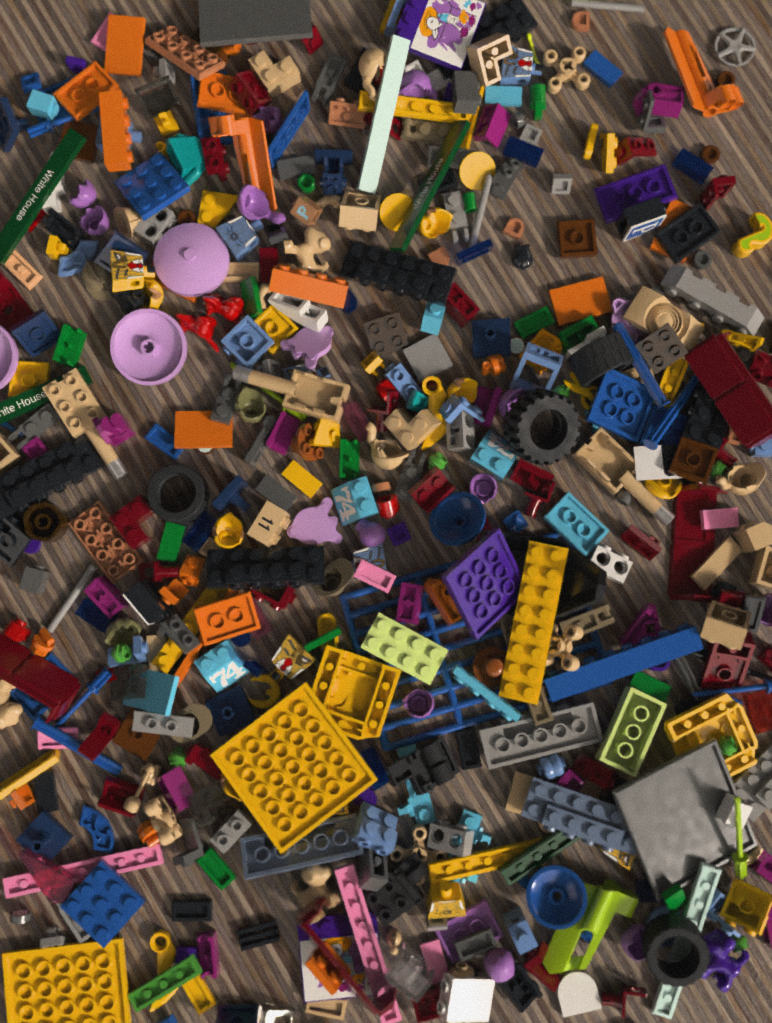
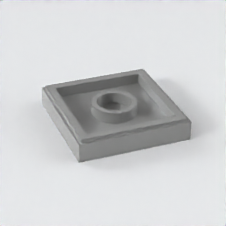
[402,334,453,384]

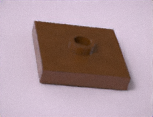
[58,120,98,164]
[556,219,598,259]
[668,436,719,485]
[112,707,162,761]

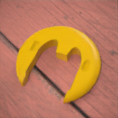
[247,674,281,709]

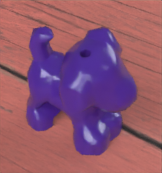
[702,929,750,993]

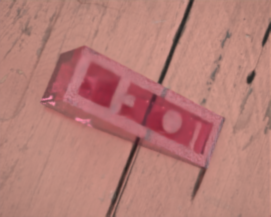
[19,848,79,904]

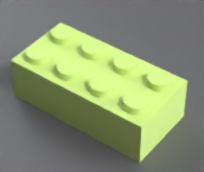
[360,613,448,685]
[594,687,667,778]

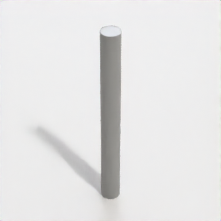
[570,0,644,13]
[468,174,493,250]
[46,564,97,633]

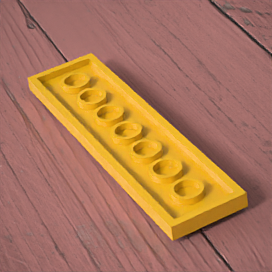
[498,541,569,705]

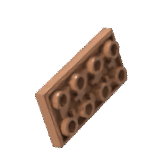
[145,25,225,81]
[68,500,145,584]

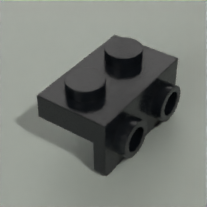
[108,281,150,315]
[496,962,543,1013]

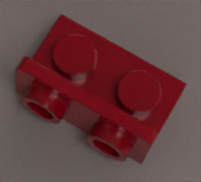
[228,70,273,115]
[408,466,455,513]

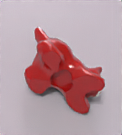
[203,293,244,325]
[175,314,219,353]

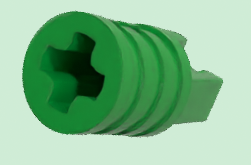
[529,84,546,121]

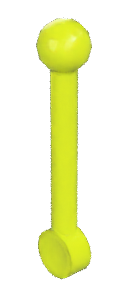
[526,33,540,64]

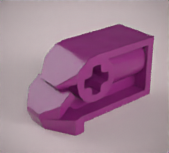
[632,83,684,118]
[92,413,136,447]
[618,602,661,644]

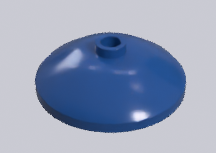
[429,492,486,546]
[526,865,587,930]

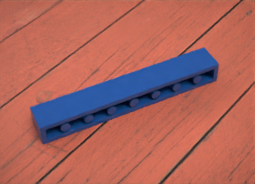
[543,622,704,702]

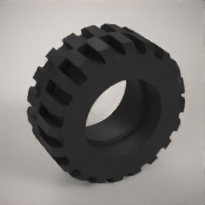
[503,388,581,465]

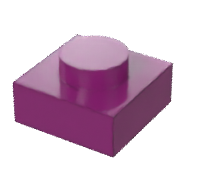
[22,436,50,460]

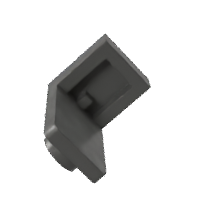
[638,90,666,134]
[489,157,524,200]
[156,614,200,654]
[172,816,204,867]

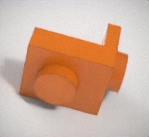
[179,554,206,587]
[159,579,190,605]

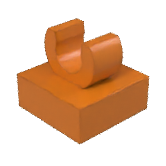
[9,784,36,811]

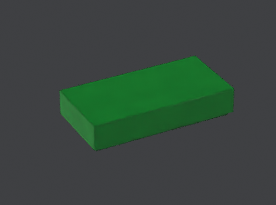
[240,276,263,319]
[513,306,555,339]
[156,521,186,563]
[304,627,342,652]
[627,671,672,703]
[196,846,237,891]
[661,883,687,914]

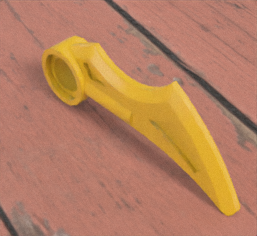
[421,375,447,451]
[149,929,179,1012]

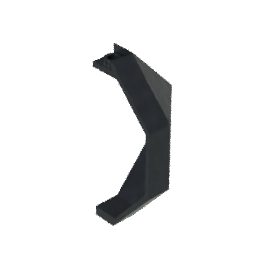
[462,531,607,620]

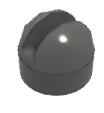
[511,112,526,129]
[614,490,632,506]

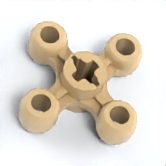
[543,46,590,94]
[546,623,584,671]
[144,794,183,846]
[389,824,448,886]

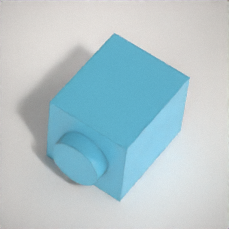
[26,89,59,121]
[420,302,446,335]

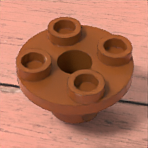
[290,423,324,462]
[473,647,507,686]

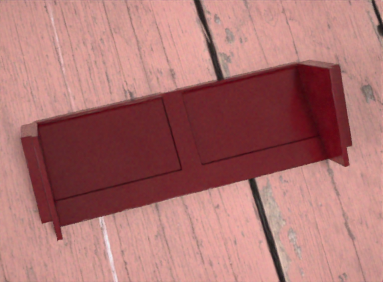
[685,332,772,449]
[667,483,728,603]
[0,633,81,723]
[294,896,397,1017]

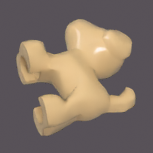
[282,226,331,273]
[0,679,23,729]
[290,864,343,925]

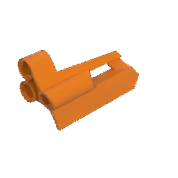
[663,27,744,118]
[208,114,277,211]

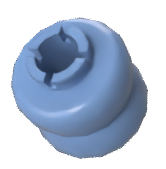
[536,753,567,781]

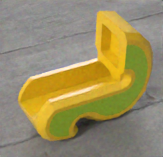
[732,212,772,258]

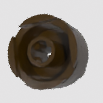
[23,502,69,543]

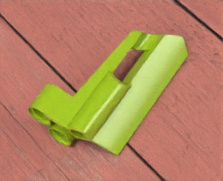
[542,879,640,974]

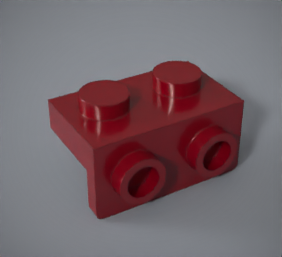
[201,137,230,182]
[700,175,736,210]
[748,349,772,388]
[97,776,145,818]
[411,984,442,1023]

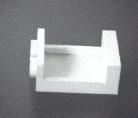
[437,972,495,1022]

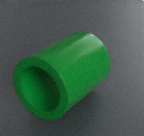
[462,192,477,213]

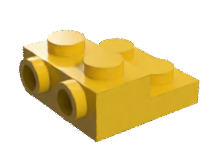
[720,877,772,937]

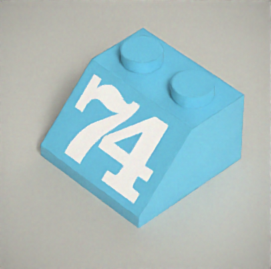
[469,430,517,482]
[331,476,379,526]
[194,639,251,693]

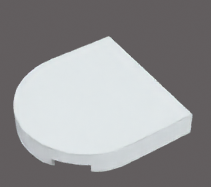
[557,970,602,1018]

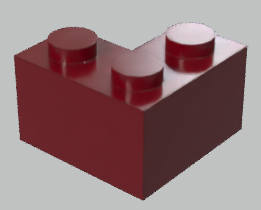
[109,495,155,550]

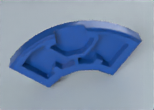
[79,804,115,853]

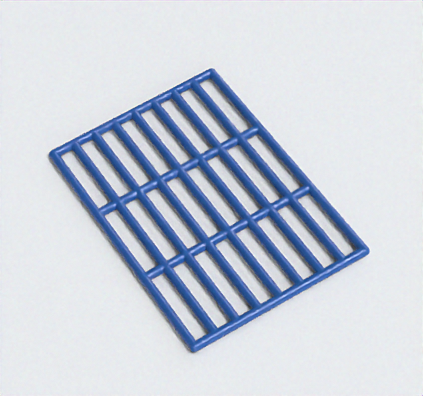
[339,531,613,752]

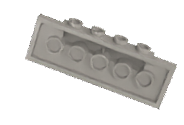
[479,702,603,770]
[733,741,772,822]

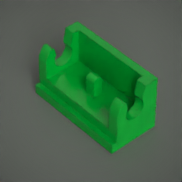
[557,315,599,354]
[52,324,88,369]
[339,439,360,480]

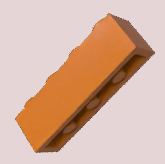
[98,90,134,172]
[269,263,349,309]

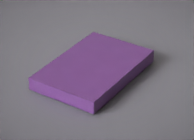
[435,898,504,964]

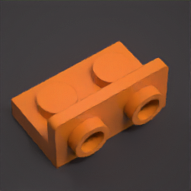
[305,941,352,996]

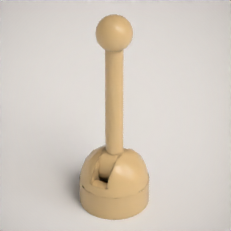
[123,765,154,813]
[386,929,402,955]

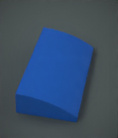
[189,71,233,145]
[267,90,311,170]

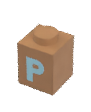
[290,196,323,226]

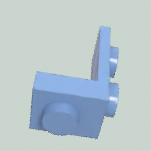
[382,362,423,403]
[438,393,485,424]
[107,635,149,667]
[707,888,741,938]

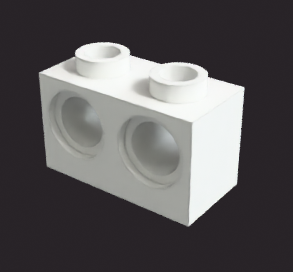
[589,544,633,584]

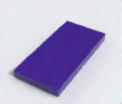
[593,164,678,224]

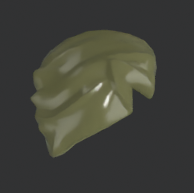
[234,386,267,423]
[104,617,142,646]

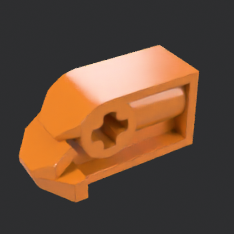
[424,578,462,626]

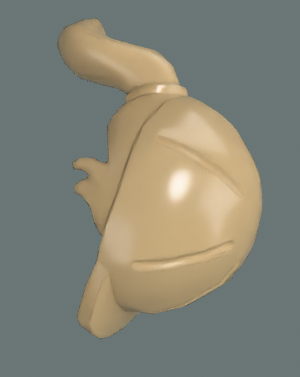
[359,48,387,101]
[366,422,409,470]
[716,462,766,496]

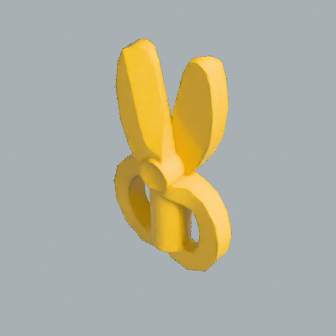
[563,372,598,410]

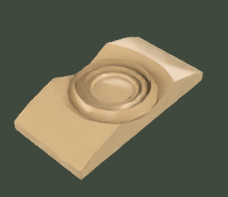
[622,286,705,360]

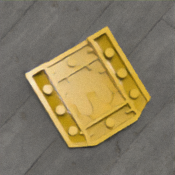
[312,644,402,740]
[664,692,758,777]

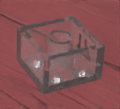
[384,941,436,1003]

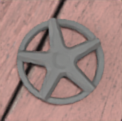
[714,27,756,67]

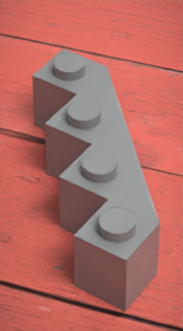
[661,265,764,335]

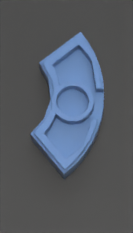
[58,240,100,277]

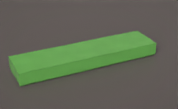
[128,953,203,1013]

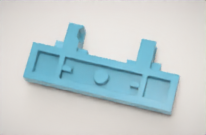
[452,664,521,722]
[387,743,436,825]
[448,808,492,884]

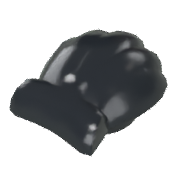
[512,244,533,270]
[674,698,701,716]

